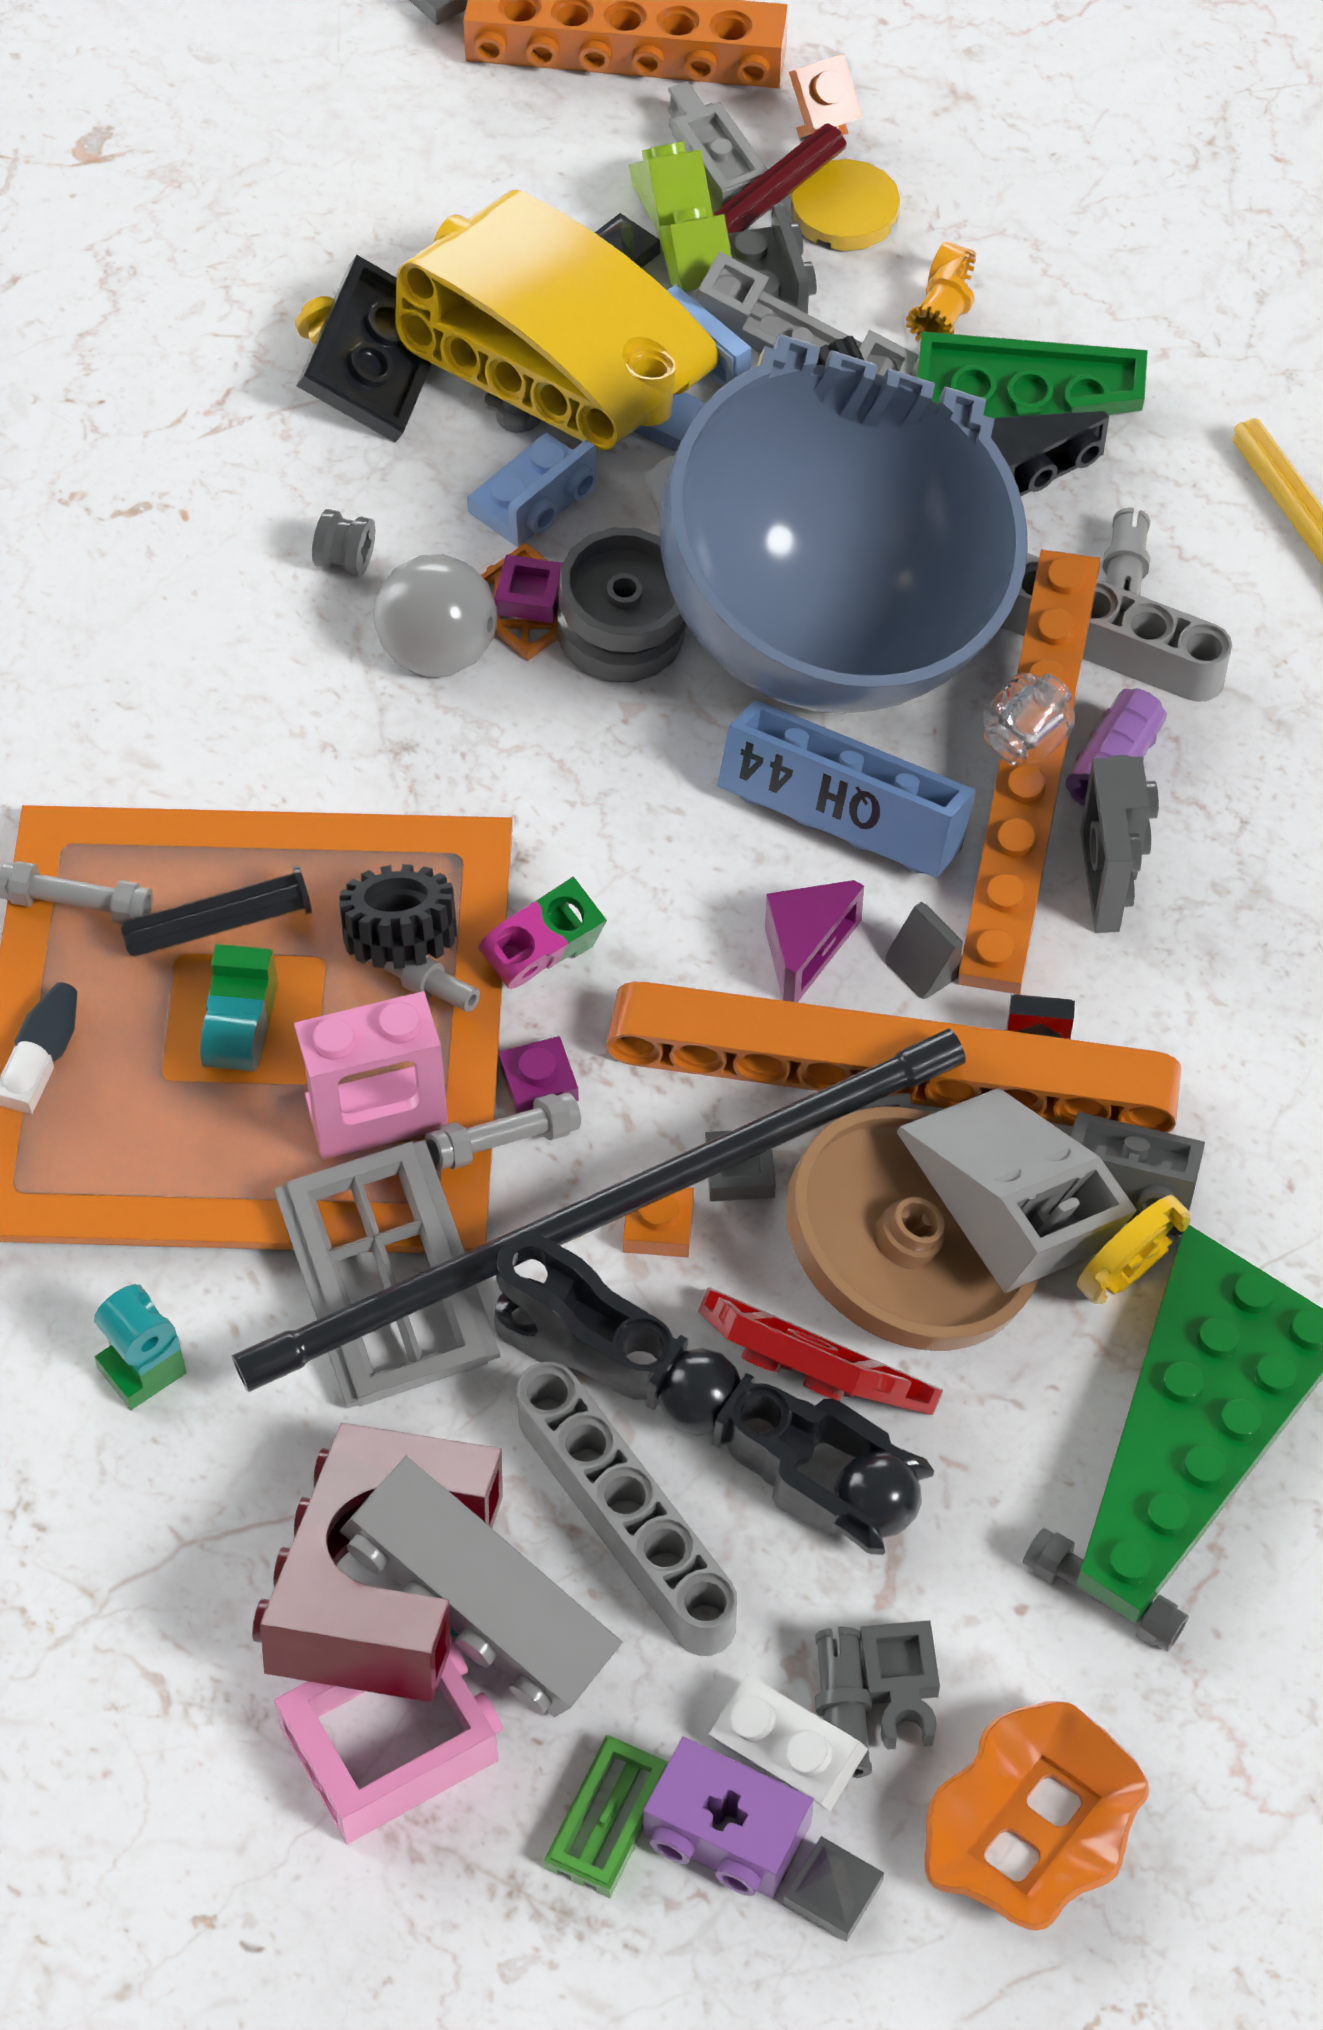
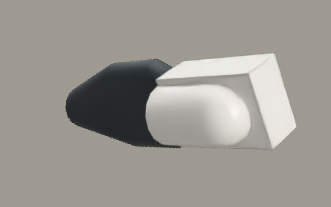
[0,982,78,1115]

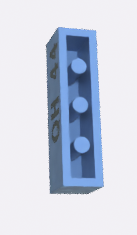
[717,699,976,878]

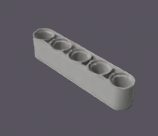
[1001,553,1232,702]
[517,1362,737,1656]

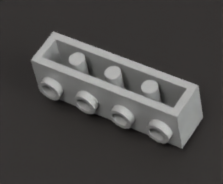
[340,1455,623,1717]

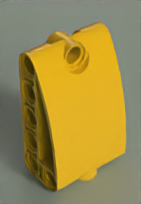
[396,190,719,450]

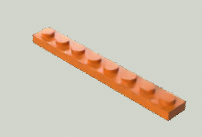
[958,549,1100,995]

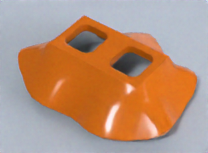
[924,1701,1149,1931]

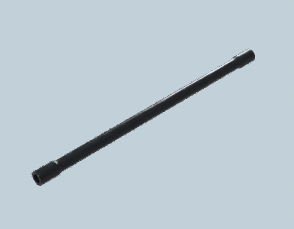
[231,1028,966,1393]

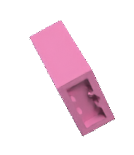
[274,1636,503,1844]

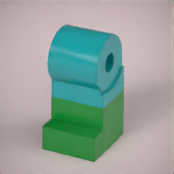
[200,944,278,1071]
[94,1284,187,1410]

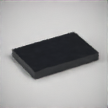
[296,254,432,443]

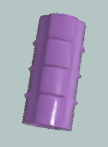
[1065,688,1167,806]

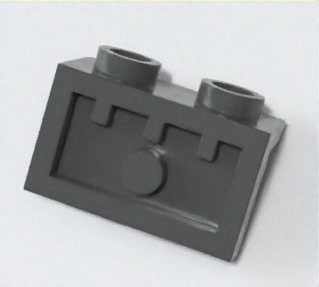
[728,203,817,314]
[1071,1112,1205,1235]

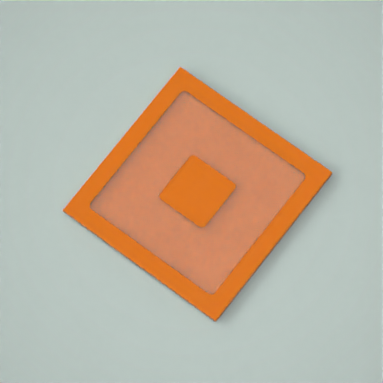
[0,805,513,1253]

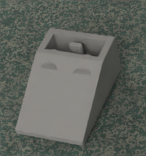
[897,1088,1137,1293]

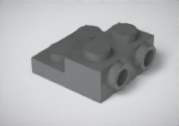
[1080,755,1159,933]

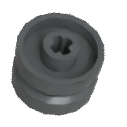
[556,527,686,682]

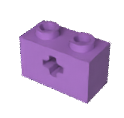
[643,1736,814,1899]

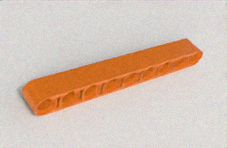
[606,981,1181,1133]

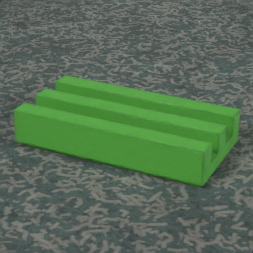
[544,1734,668,1898]

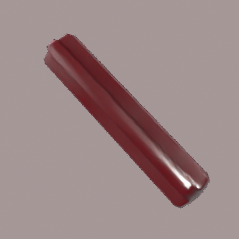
[713,123,847,233]

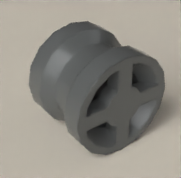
[312,509,376,576]

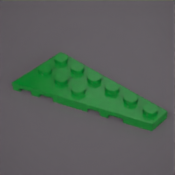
[1076,1225,1323,1623]

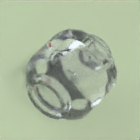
[983,673,1075,766]

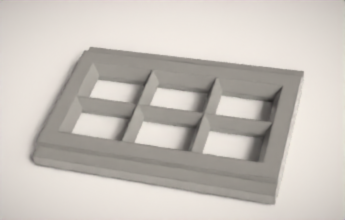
[274,1140,501,1409]

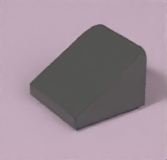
[885,902,963,999]

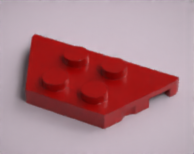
[698,1287,943,1415]

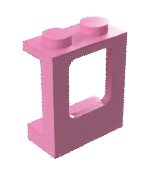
[294,991,448,1160]

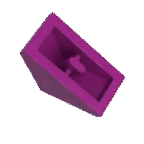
[765,880,864,1002]

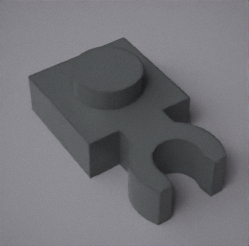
[860,1620,940,1750]

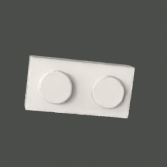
[709,1673,868,1811]

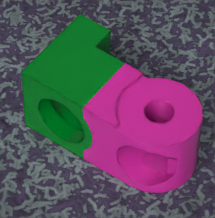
[478,876,607,989]

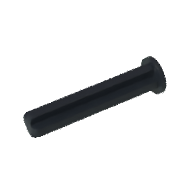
[121,865,312,957]

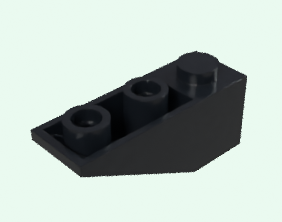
[991,411,1109,496]

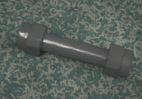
[1023,1528,1189,1652]

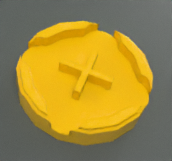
[791,159,900,251]
[1076,1195,1191,1304]

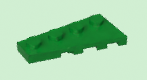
[917,331,1148,418]

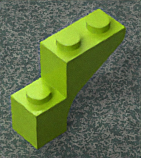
[629,141,732,292]

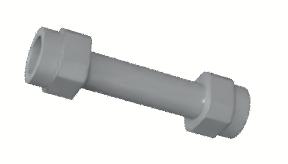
[0,861,153,924]
[425,1092,581,1171]

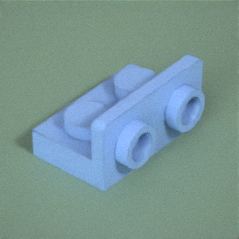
[467,432,597,547]

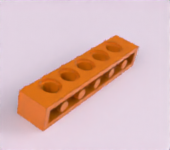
[463,0,788,89]

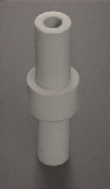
[367,956,480,1012]

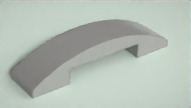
[695,251,919,376]

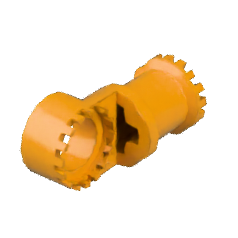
[906,241,976,341]

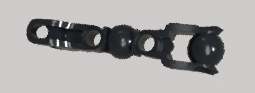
[494,1233,934,1555]

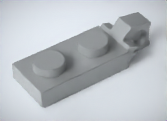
[668,81,768,206]

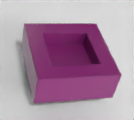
[494,554,563,623]
[498,1036,579,1114]

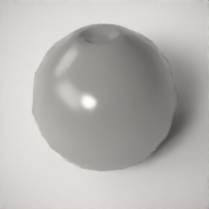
[373,554,497,677]

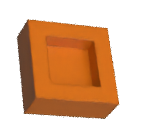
[623,1187,694,1258]

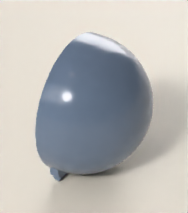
[660,334,1028,714]

